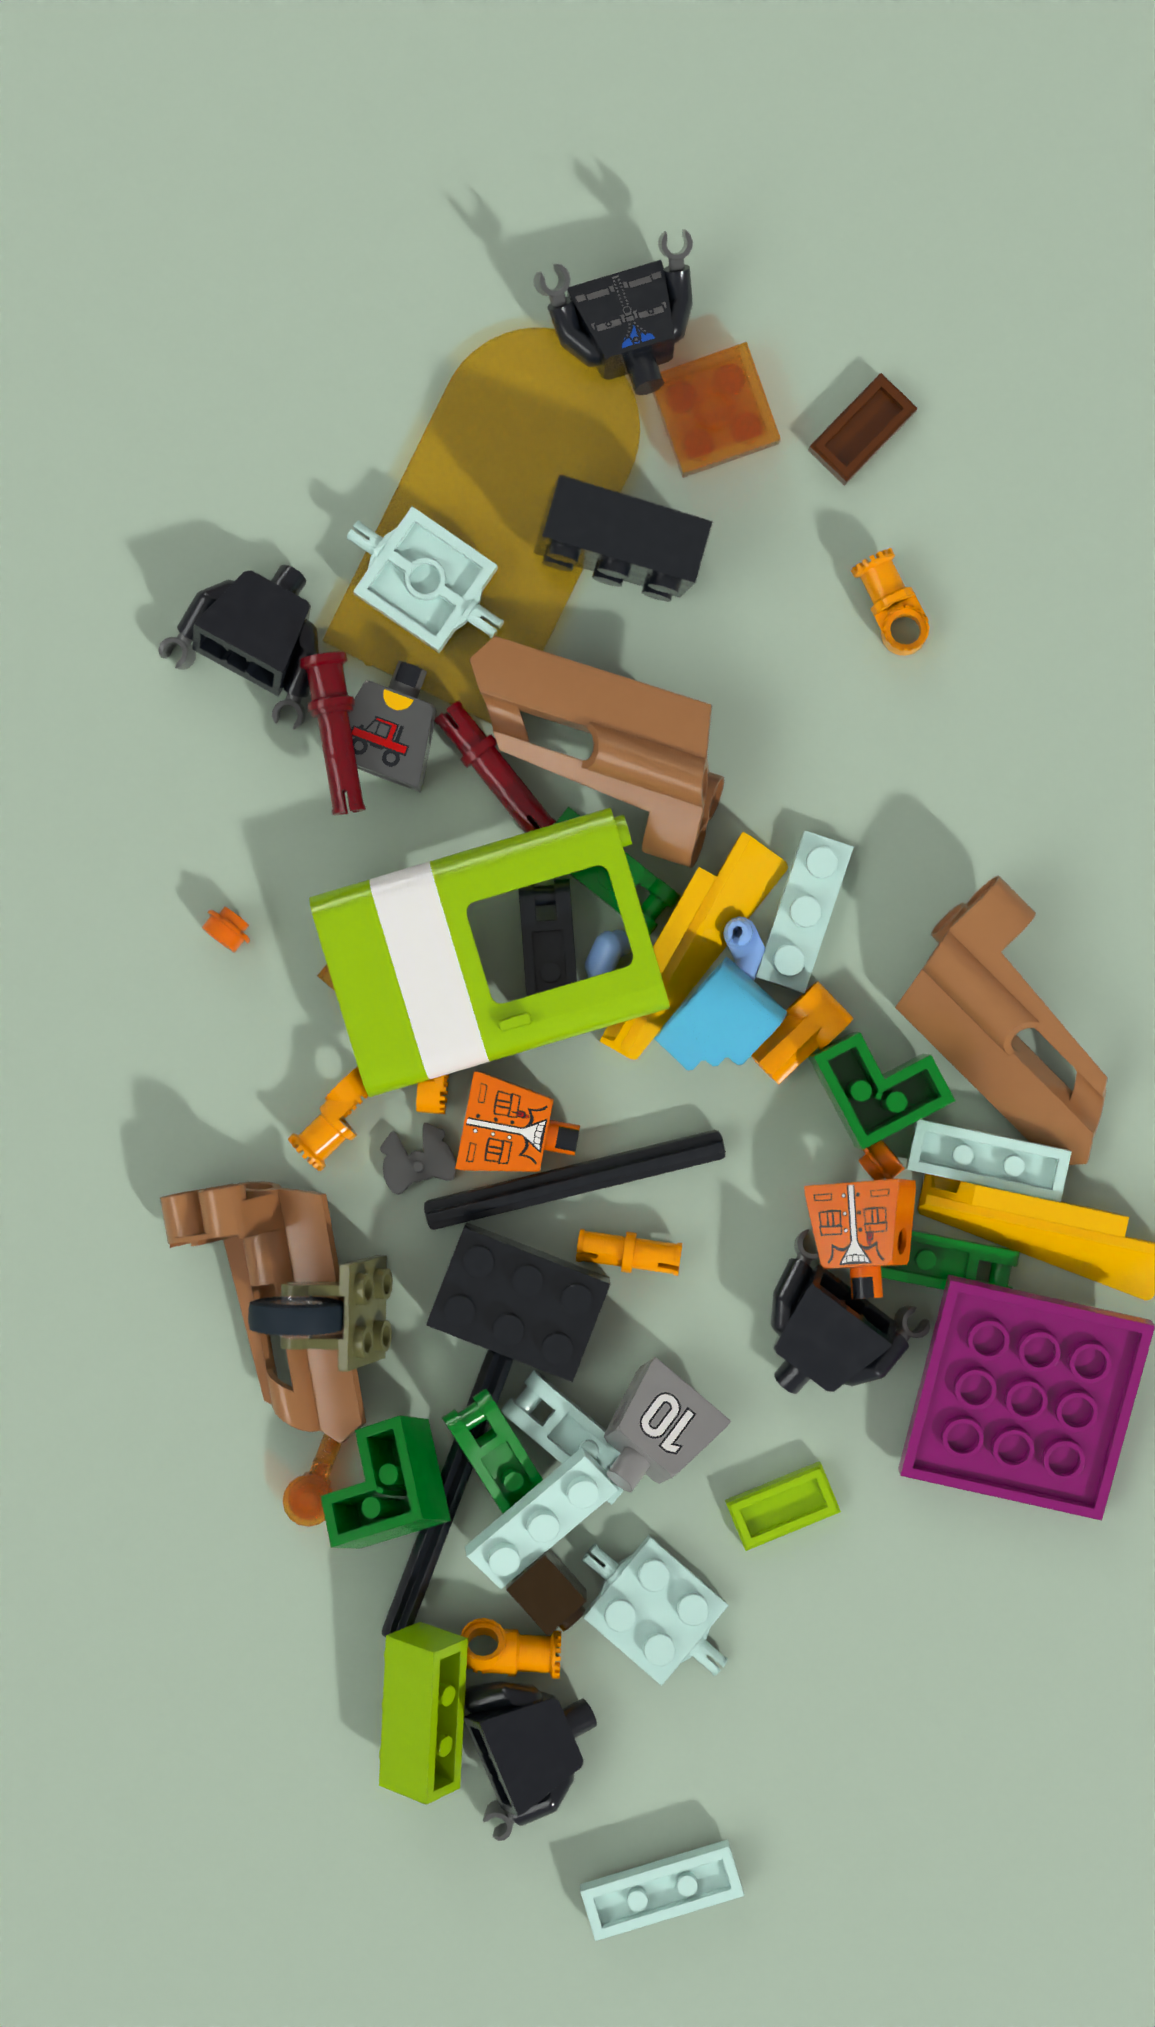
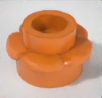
[202,907,250,953]
[858,1140,905,1180]

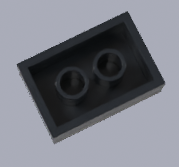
[533,474,713,602]
[426,1222,611,1382]

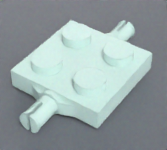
[347,506,504,654]
[582,1535,729,1686]

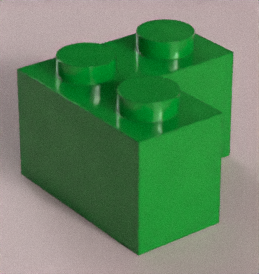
[808,1032,955,1150]
[320,1415,451,1549]

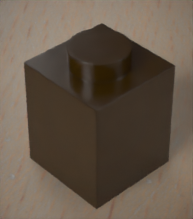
[506,1549,587,1636]

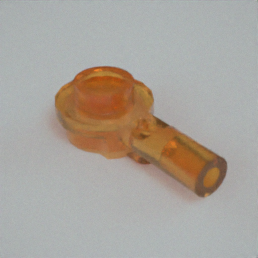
[282,1433,342,1527]

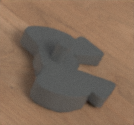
[380,1123,456,1195]

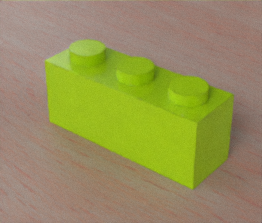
[379,1622,468,1805]

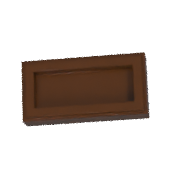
[808,373,918,486]

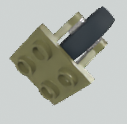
[248,1255,393,1372]

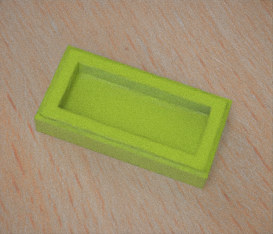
[725,1461,841,1551]

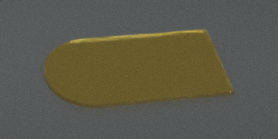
[322,327,640,724]

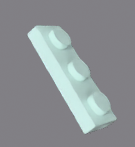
[756,830,854,993]
[906,1119,1071,1202]
[465,1447,619,1589]
[580,1839,744,1941]

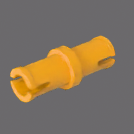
[576,1229,683,1276]

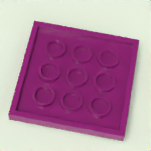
[898,1275,1155,1521]

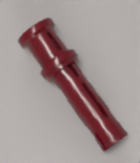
[300,652,366,816]

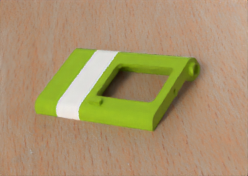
[309,807,670,1097]

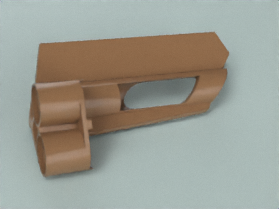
[470,636,724,868]
[895,875,1108,1165]
[160,1181,366,1443]

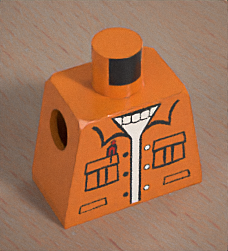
[455,1071,580,1172]
[804,1179,916,1299]

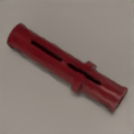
[434,700,556,833]

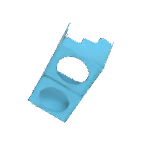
[654,957,787,1071]

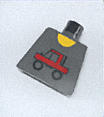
[348,661,437,793]

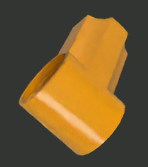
[751,981,854,1085]

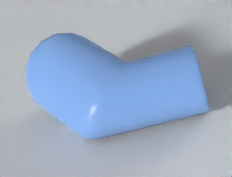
[723,917,765,981]
[585,929,631,978]

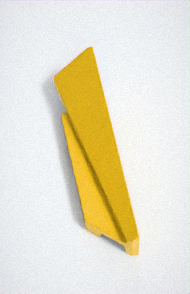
[599,832,788,1060]
[917,1174,1155,1301]

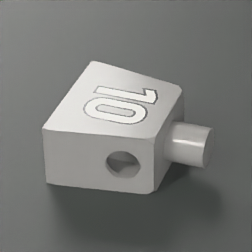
[604,1357,731,1492]

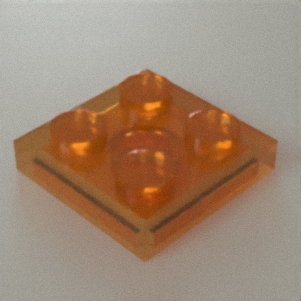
[653,342,781,478]

